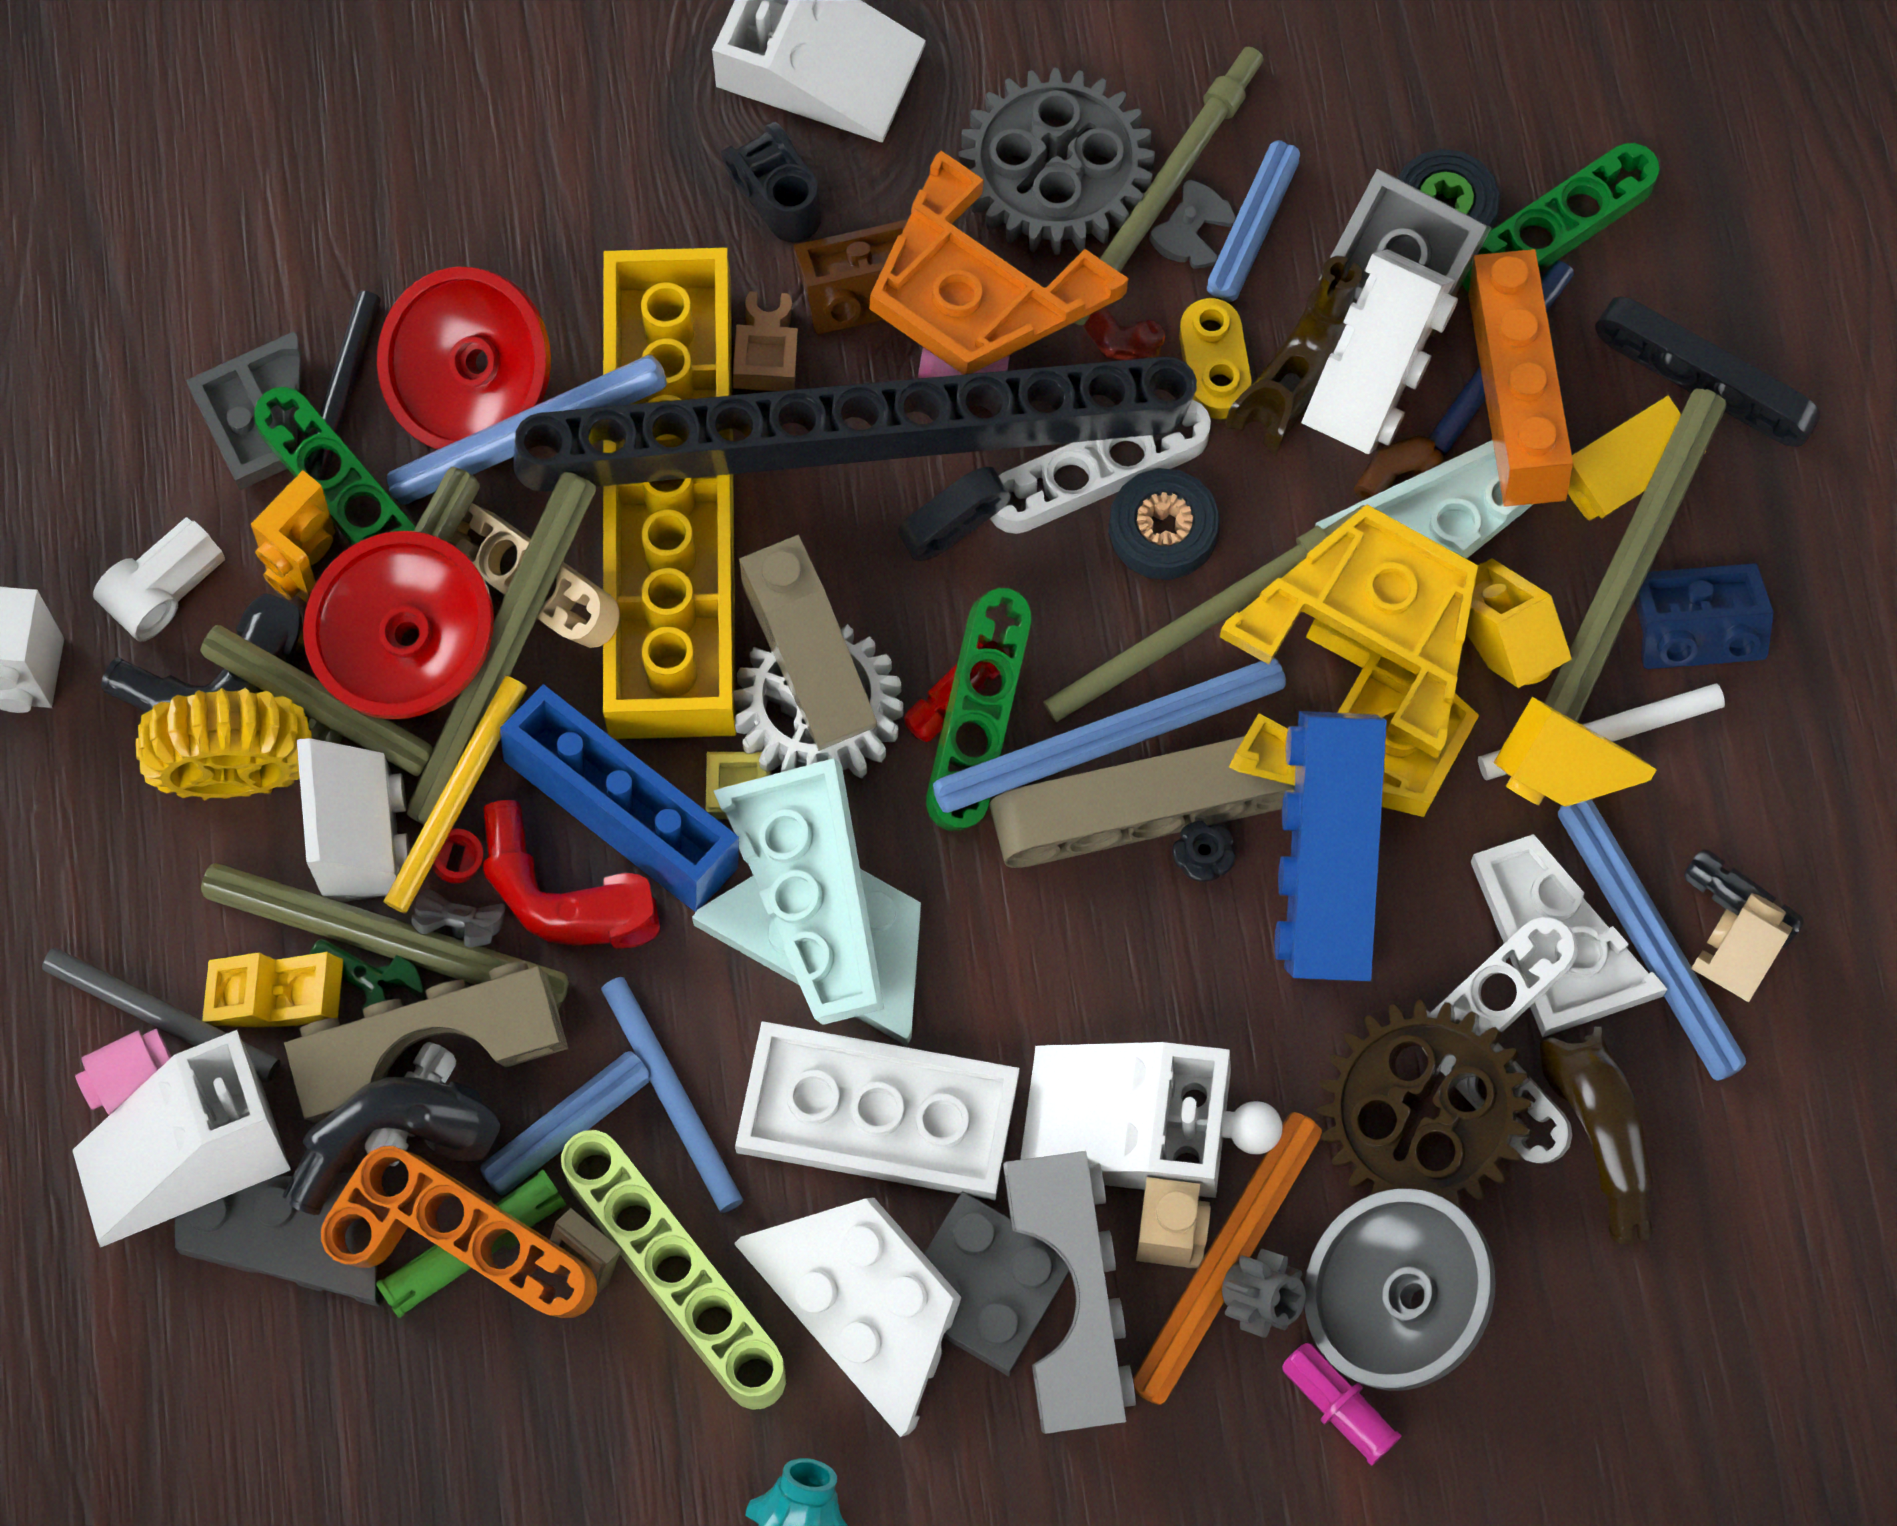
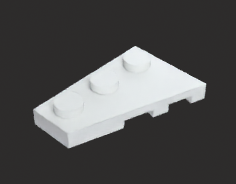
[1471,834,1667,1037]

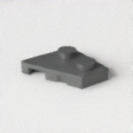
[186,331,302,490]

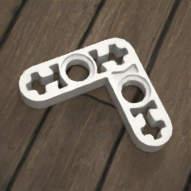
[1422,917,1578,1164]

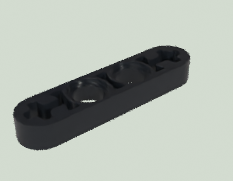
[1595,296,1820,447]

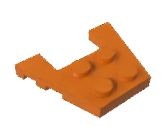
[869,150,1129,375]

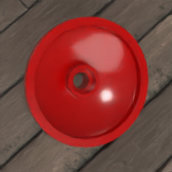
[377,267,551,450]
[303,531,494,719]

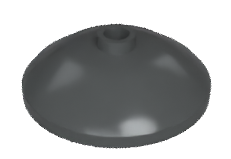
[1304,1189,1496,1391]

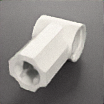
[93,517,225,642]

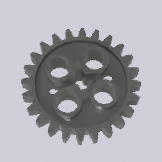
[959,68,1155,255]

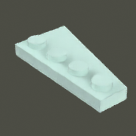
[1315,440,1533,559]
[713,758,884,1025]

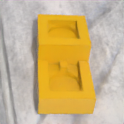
[202,952,343,1027]

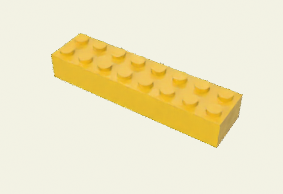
[603,248,736,739]

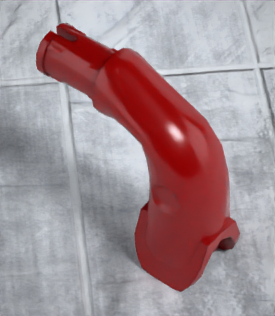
[483,800,660,948]

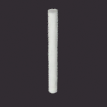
[1478,683,1725,781]

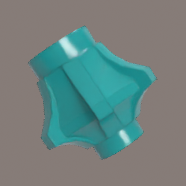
[745,1458,848,1526]

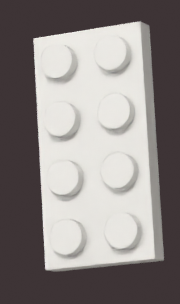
[735,1021,1019,1200]

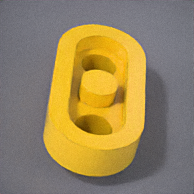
[1179,298,1252,419]

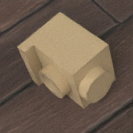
[1691,893,1793,1002]
[1136,1177,1211,1269]

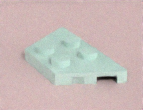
[692,869,921,1046]

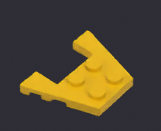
[1219,504,1478,759]
[1229,619,1479,817]

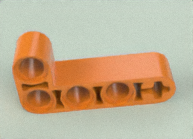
[321,1146,597,1318]

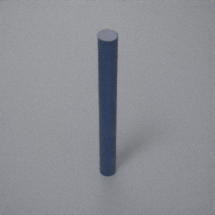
[1428,260,1574,458]

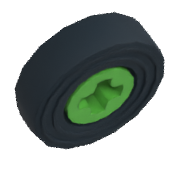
[1397,149,1500,231]

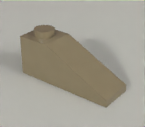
[739,534,877,751]

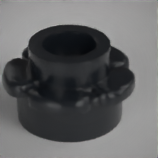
[1172,821,1236,882]

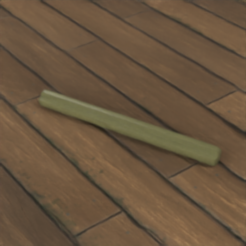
[1544,388,1726,721]
[406,472,596,825]
[201,863,569,1009]

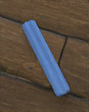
[1207,140,1300,302]
[480,1051,649,1195]

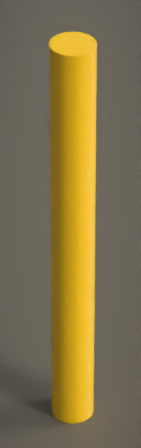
[383,676,527,914]

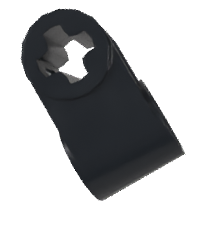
[721,122,821,242]

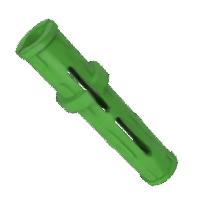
[376,1170,567,1319]

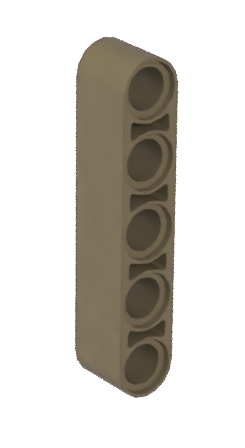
[989,737,1295,868]

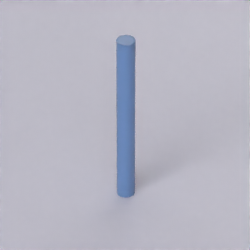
[601,977,744,1213]

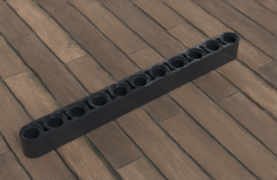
[513,357,1197,492]

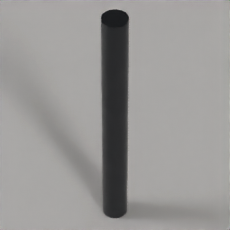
[305,291,381,480]

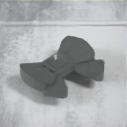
[1149,180,1236,269]
[411,889,505,947]

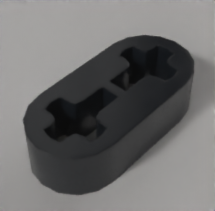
[898,467,1010,561]

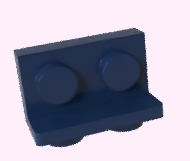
[1634,563,1774,669]

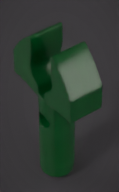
[310,939,426,1011]

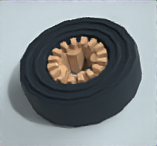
[1108,468,1220,580]

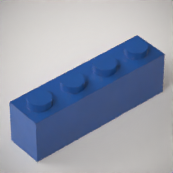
[500,684,739,912]
[1275,711,1387,981]

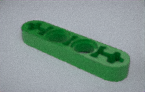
[1462,143,1660,293]
[254,387,416,545]
[926,588,1031,831]

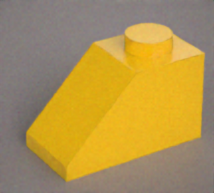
[1466,558,1572,688]
[1493,697,1657,807]

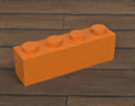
[1468,249,1573,507]

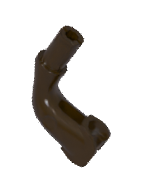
[1225,255,1362,456]
[1540,1027,1653,1245]

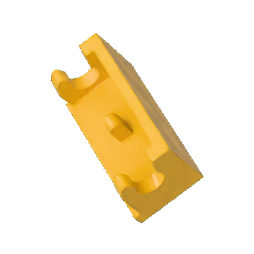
[1568,395,1706,521]

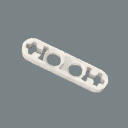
[990,399,1211,534]

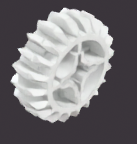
[734,624,903,778]

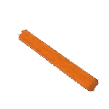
[1133,1112,1322,1405]

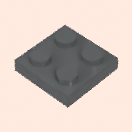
[924,1191,1070,1376]

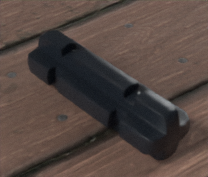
[1684,849,1804,948]

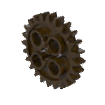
[1316,1000,1534,1209]

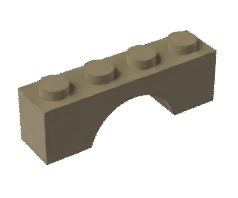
[284,961,568,1124]

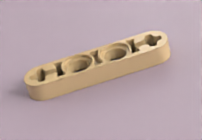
[450,503,620,648]

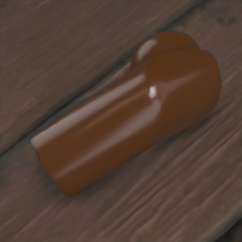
[1354,435,1444,501]

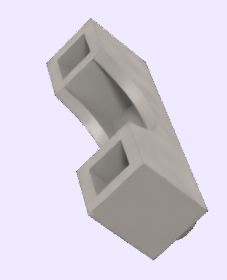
[1003,1150,1136,1434]

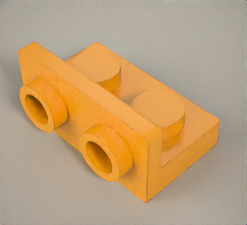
[251,470,335,603]

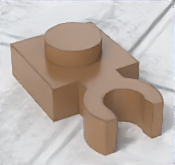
[733,291,798,391]

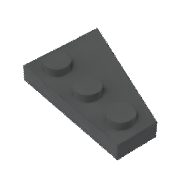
[175,1172,379,1307]

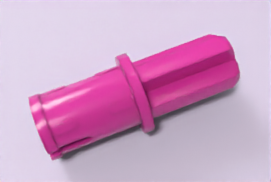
[1282,1342,1402,1466]

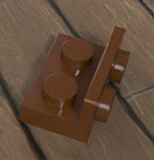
[793,219,908,334]

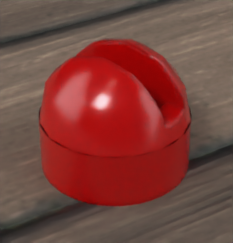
[432,829,483,883]

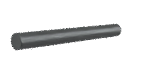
[42,947,280,1083]

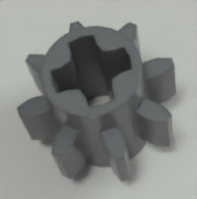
[1222,1249,1306,1338]

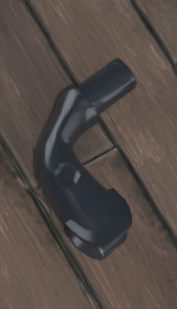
[101,593,306,712]
[283,1077,500,1215]

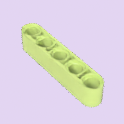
[561,1130,786,1410]

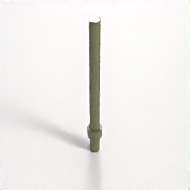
[1074,47,1264,325]
[1043,505,1365,723]

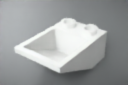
[1020,1042,1282,1198]

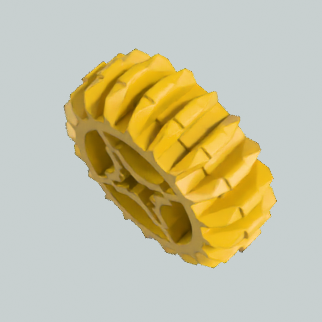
[135,688,312,801]

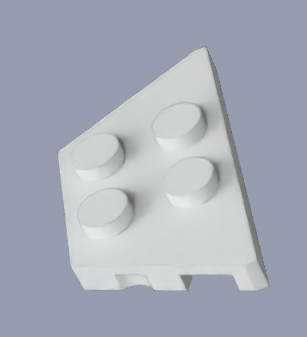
[734,1198,962,1437]

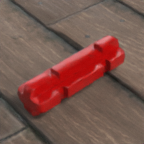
[904,639,1007,742]

